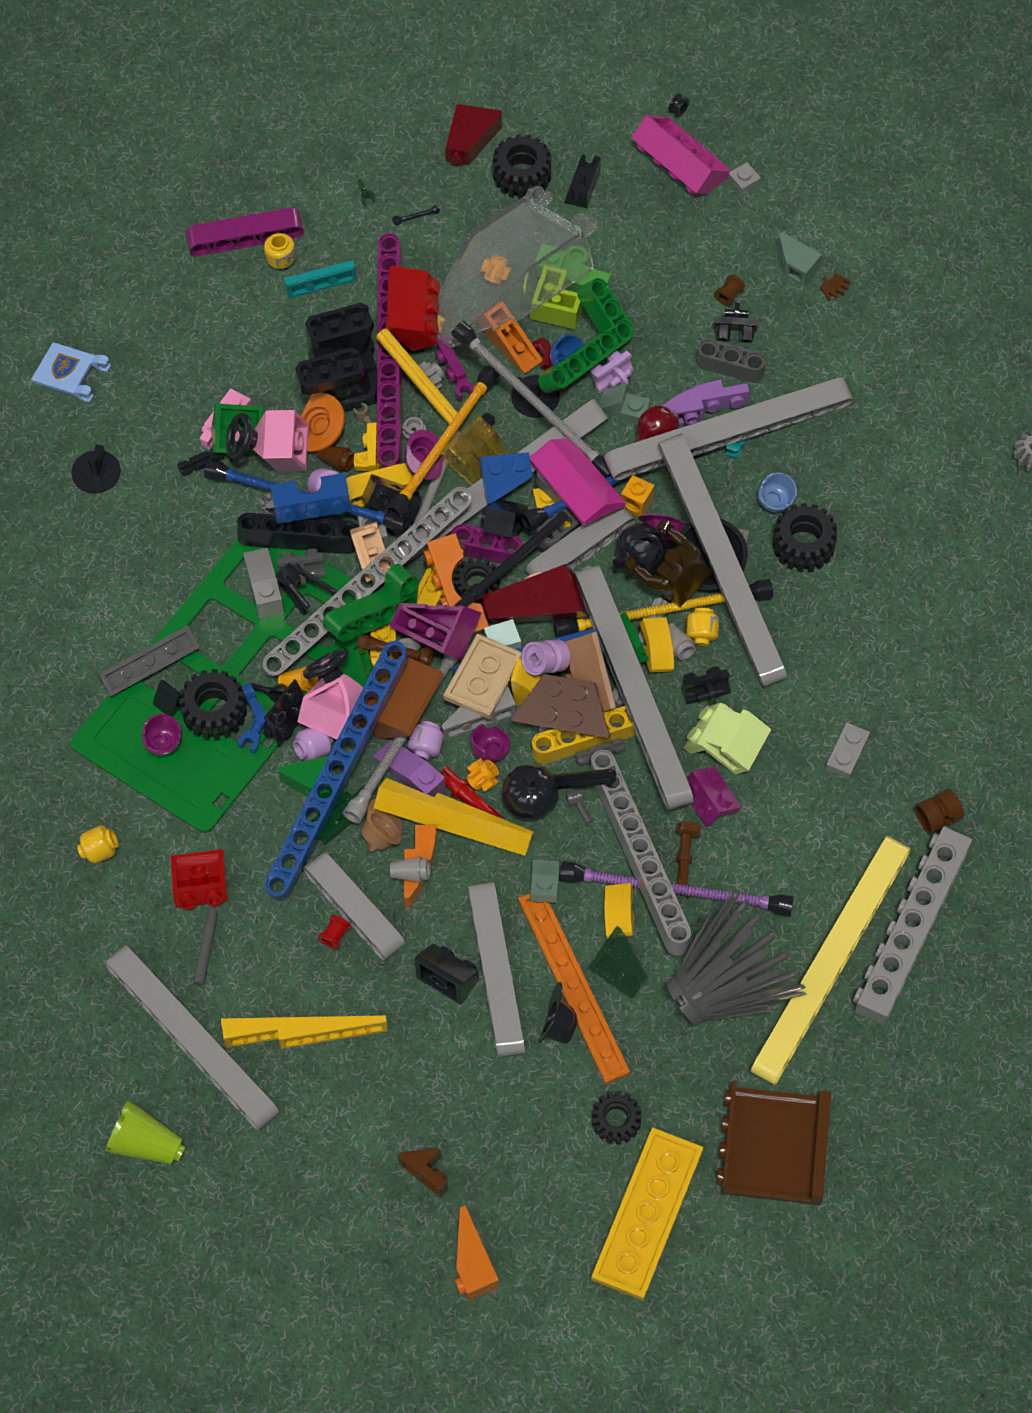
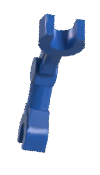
[238,682,267,754]

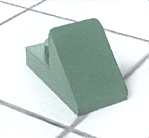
[599,383,650,422]
[530,858,560,903]

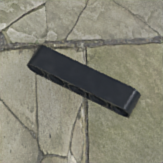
[237,513,359,554]

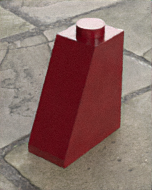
[445,104,502,165]

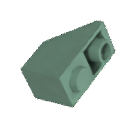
[778,232,822,287]

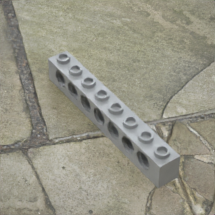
[853,826,973,1026]

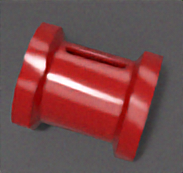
[318,914,352,950]

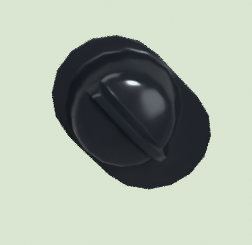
[539,982,578,1043]

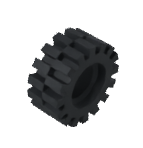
[454,557,500,605]
[592,1091,642,1145]

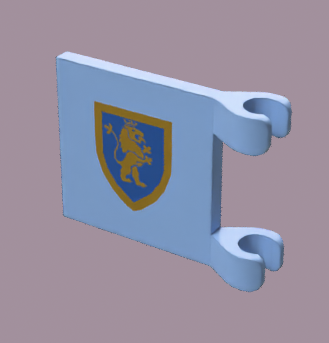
[31,342,111,403]

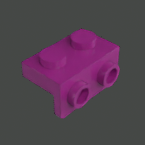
[687,766,741,827]

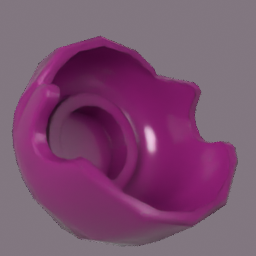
[142,714,181,756]
[470,724,511,762]

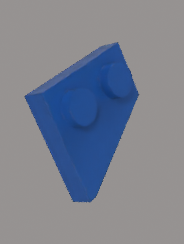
[479,452,533,506]

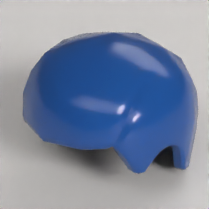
[550,334,583,369]

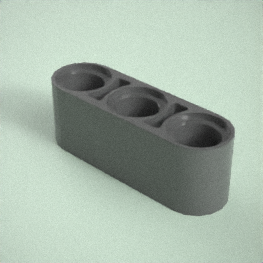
[696,339,766,383]

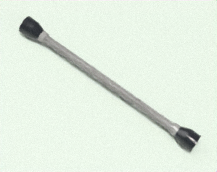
[451,320,611,478]

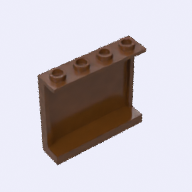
[717,1081,831,1206]

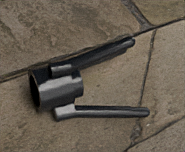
[275,563,338,615]

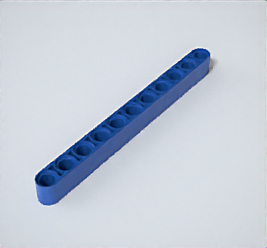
[265,641,408,901]

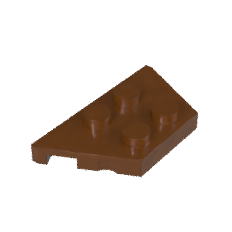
[512,674,611,739]

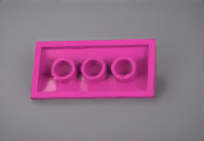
[530,438,626,526]

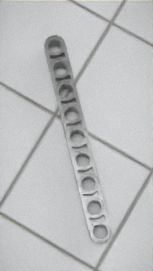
[590,750,691,956]
[104,945,279,1131]

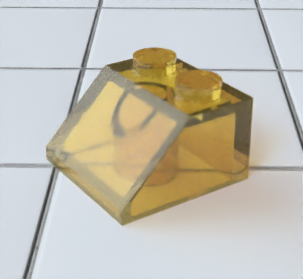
[440,414,507,486]

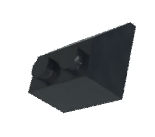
[415,943,479,1005]

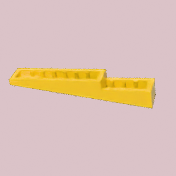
[373,778,534,856]
[221,1015,388,1049]

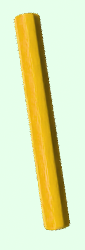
[376,328,457,424]

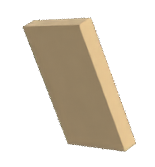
[443,633,522,719]

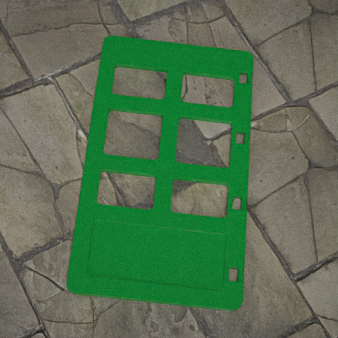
[71,539,374,833]

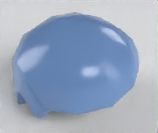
[757,472,797,513]

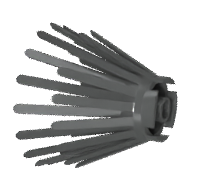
[666,892,807,1026]

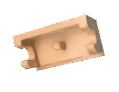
[350,522,391,582]

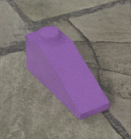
[373,740,446,797]

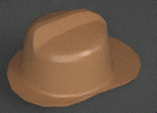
[361,799,402,852]

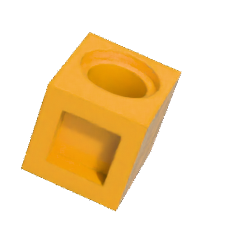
[621,475,655,517]

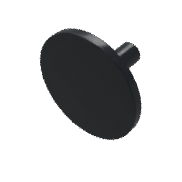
[511,375,560,418]
[71,444,121,494]

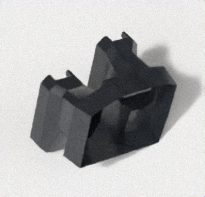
[295,303,377,413]

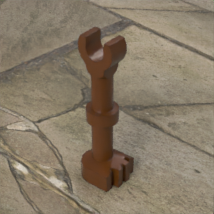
[357,634,434,666]
[675,822,701,899]

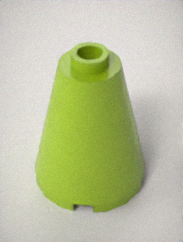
[105,1100,185,1165]

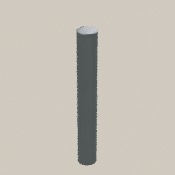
[193,908,218,986]

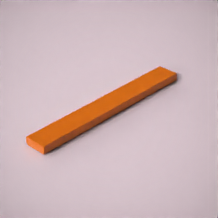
[518,893,630,1085]

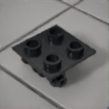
[263,679,304,747]

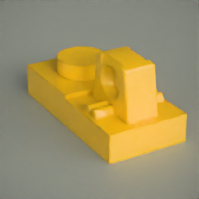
[354,423,380,472]

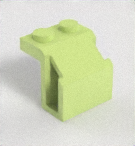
[684,703,771,774]

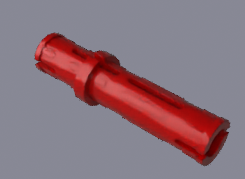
[439,766,503,819]

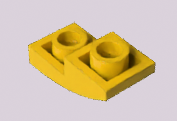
[640,617,674,672]
[605,883,635,939]

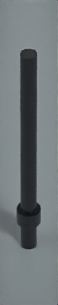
[454,511,569,607]

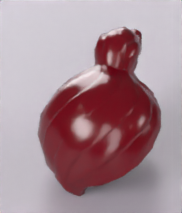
[634,406,679,443]

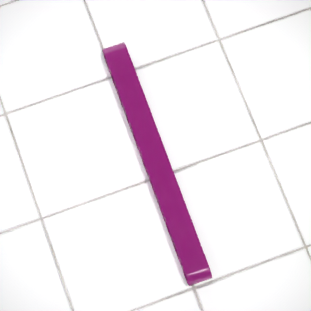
[377,233,403,469]

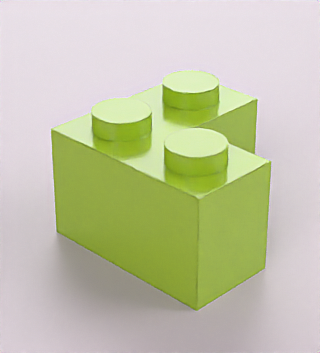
[530,264,583,330]

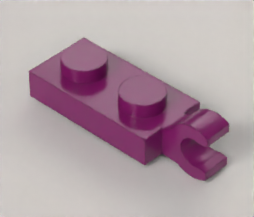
[435,337,474,401]

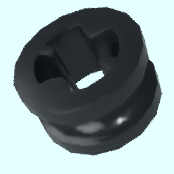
[668,93,690,117]

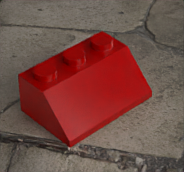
[386,266,440,351]

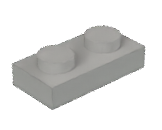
[826,722,870,778]

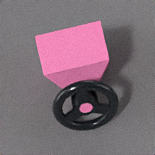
[226,410,309,472]
[298,648,370,740]

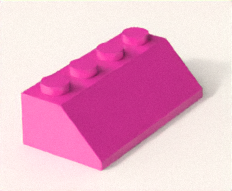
[631,115,732,195]

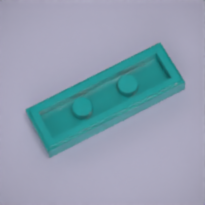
[284,260,357,298]

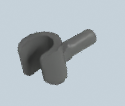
[566,790,592,824]

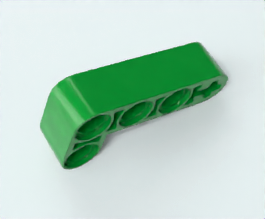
[323,564,419,642]

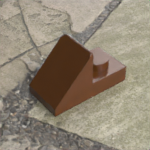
[398,1148,448,1198]

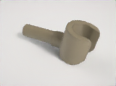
[353,403,373,424]

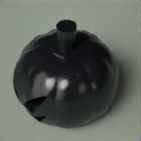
[612,523,669,576]
[502,765,559,821]

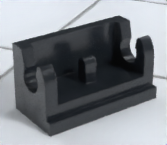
[565,154,601,209]

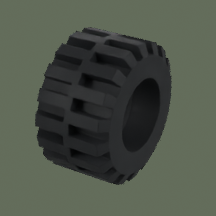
[493,134,551,199]
[773,503,837,572]
[179,669,247,741]

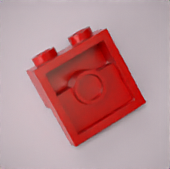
[171,849,228,910]

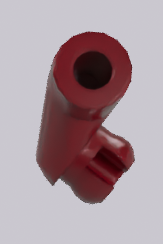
[532,337,553,371]

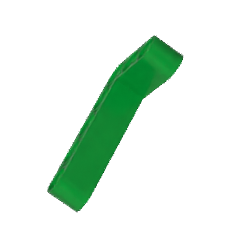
[538,278,634,393]

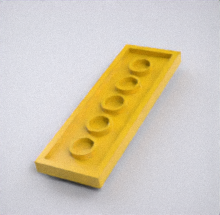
[591,1127,704,1301]

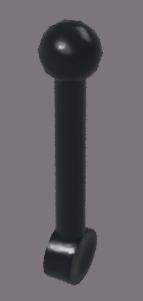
[392,205,440,226]

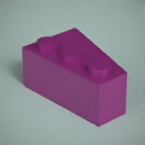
[389,603,482,659]

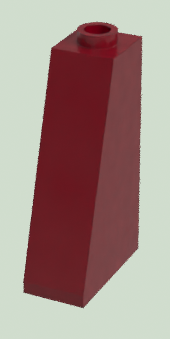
[481,564,587,624]

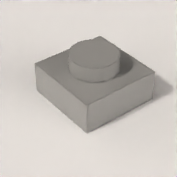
[728,163,761,194]

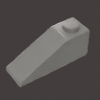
[243,548,284,619]
[441,687,516,740]

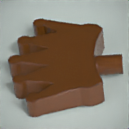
[820,273,851,301]

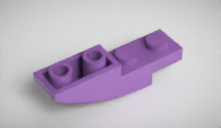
[663,380,749,425]

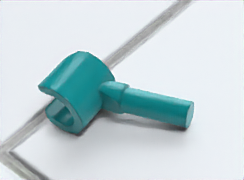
[725,438,750,458]

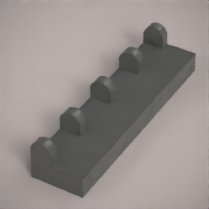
[97,625,200,697]

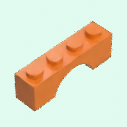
[423,533,489,638]

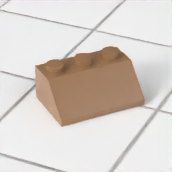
[564,632,616,712]

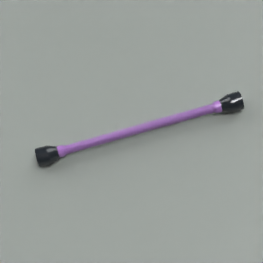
[560,861,794,917]

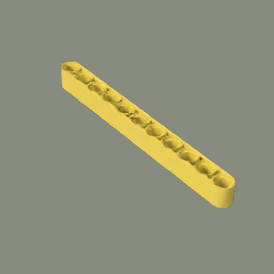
[751,836,911,1085]

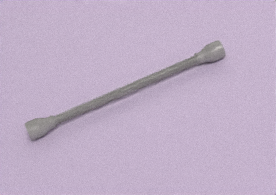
[343,645,469,824]

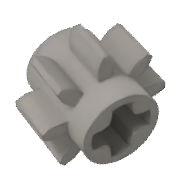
[418,361,444,389]

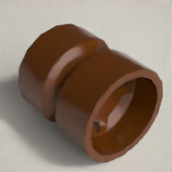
[915,789,964,835]

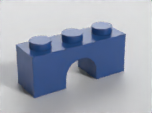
[271,473,351,524]

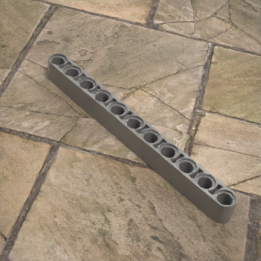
[604,377,854,481]
[390,399,609,567]
[658,433,787,687]
[260,487,472,677]
[574,565,693,810]

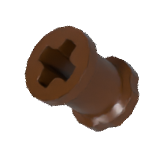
[714,274,745,307]

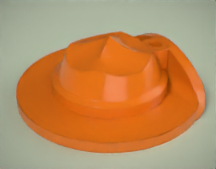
[301,393,345,452]

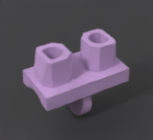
[589,350,634,393]

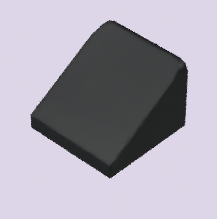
[153,680,181,717]

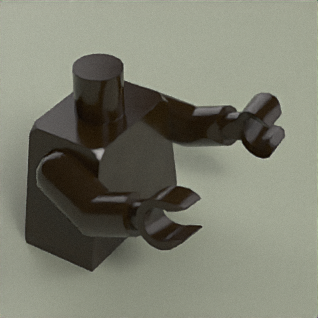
[624,519,712,607]

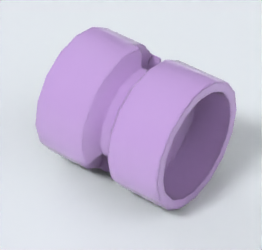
[522,639,570,675]

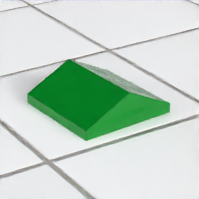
[211,403,264,456]

